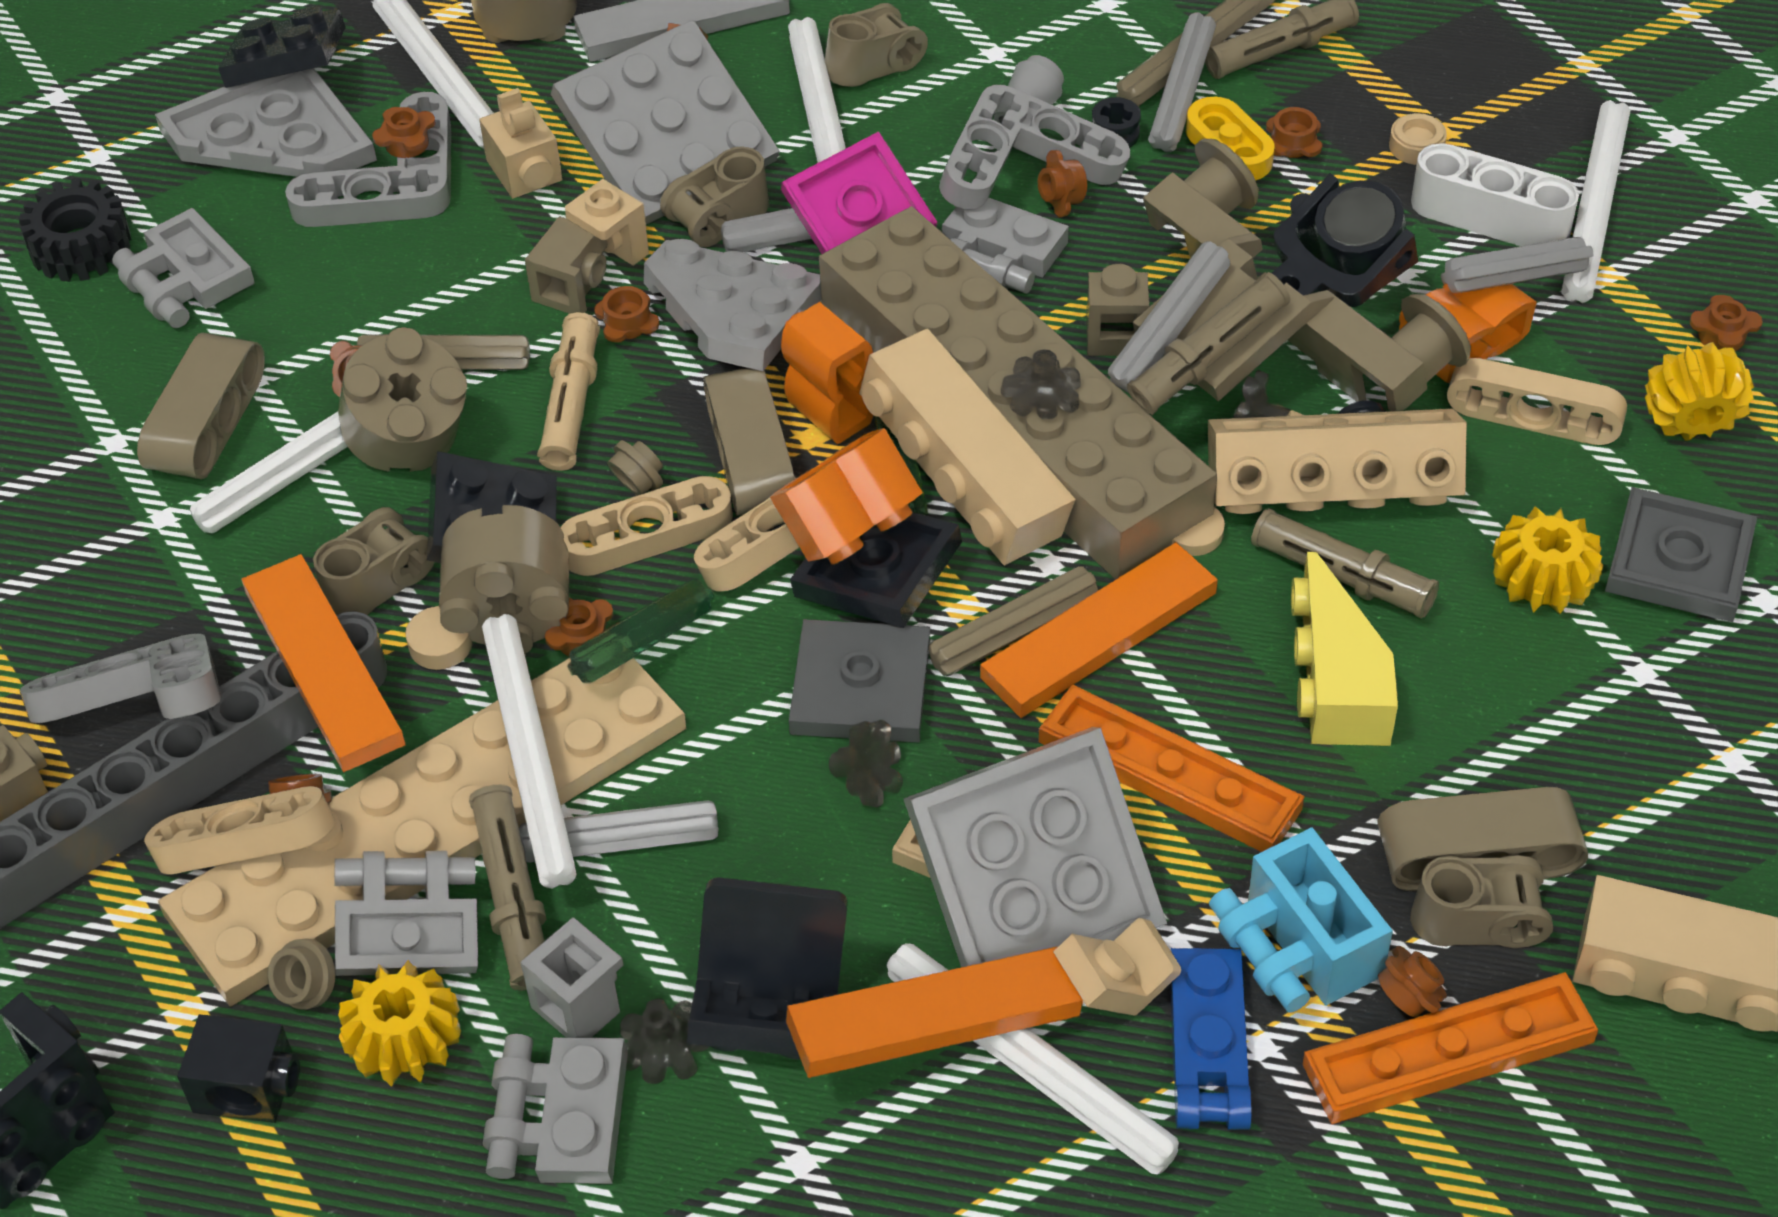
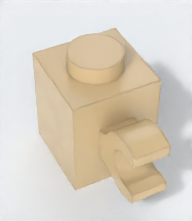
[479,88,563,199]

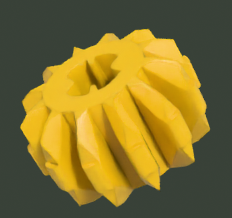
[1645,342,1754,441]
[1492,507,1603,614]
[338,960,461,1087]

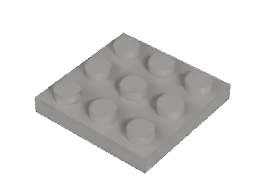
[551,20,780,224]
[904,727,1167,967]

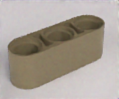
[137,332,265,479]
[703,368,795,516]
[1377,787,1588,891]

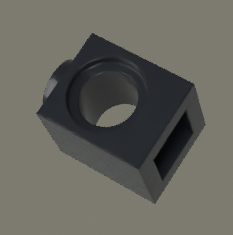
[177,1014,300,1123]

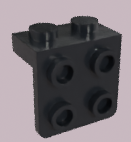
[687,877,848,1059]
[0,992,115,1209]

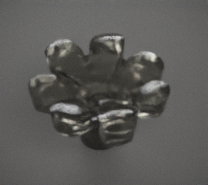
[1000,349,1081,419]
[1233,369,1291,418]
[829,720,903,807]
[620,999,710,1084]

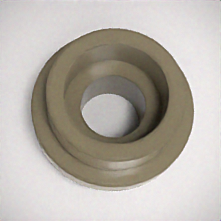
[607,440,663,496]
[268,938,335,1010]

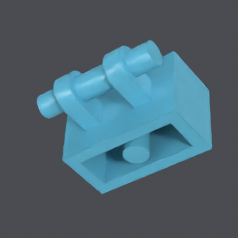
[1209,827,1393,1013]

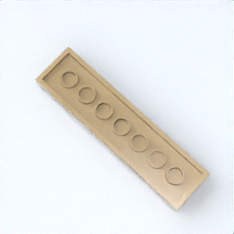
[157,634,686,1007]

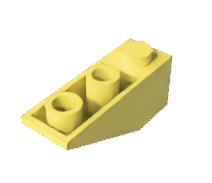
[1291,552,1398,746]

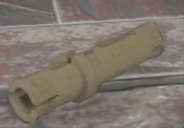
[1205,0,1359,79]
[1127,272,1291,415]
[1251,508,1439,619]
[469,784,547,991]

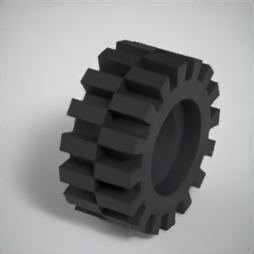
[19,179,132,282]

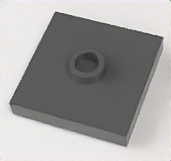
[1605,487,1757,622]
[789,619,930,742]

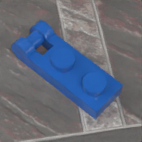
[1170,948,1251,1130]

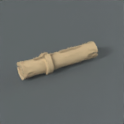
[537,312,600,471]

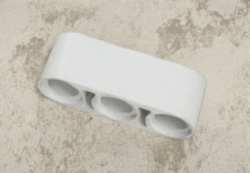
[1411,143,1579,246]

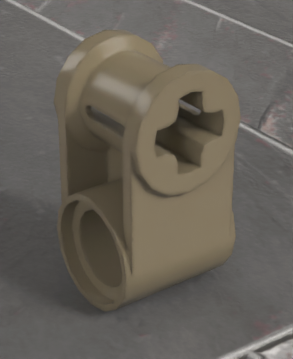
[825,3,928,87]
[660,146,769,247]
[313,507,434,615]
[1410,855,1553,948]

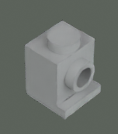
[520,918,623,1038]

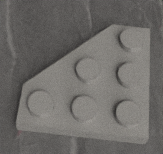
[155,68,377,177]
[644,239,822,371]

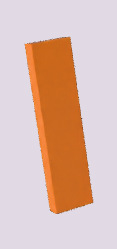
[980,542,1218,718]
[241,554,405,773]
[1039,684,1305,852]
[786,946,1083,1078]
[1302,972,1598,1125]

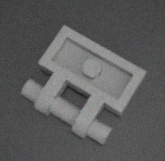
[942,198,1069,294]
[112,208,255,328]
[334,851,478,976]
[483,1034,628,1184]

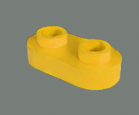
[1186,97,1275,180]

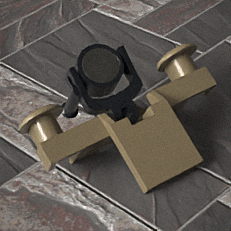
[1133,139,1471,411]

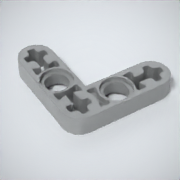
[939,85,1130,209]
[285,92,451,227]
[19,634,221,723]

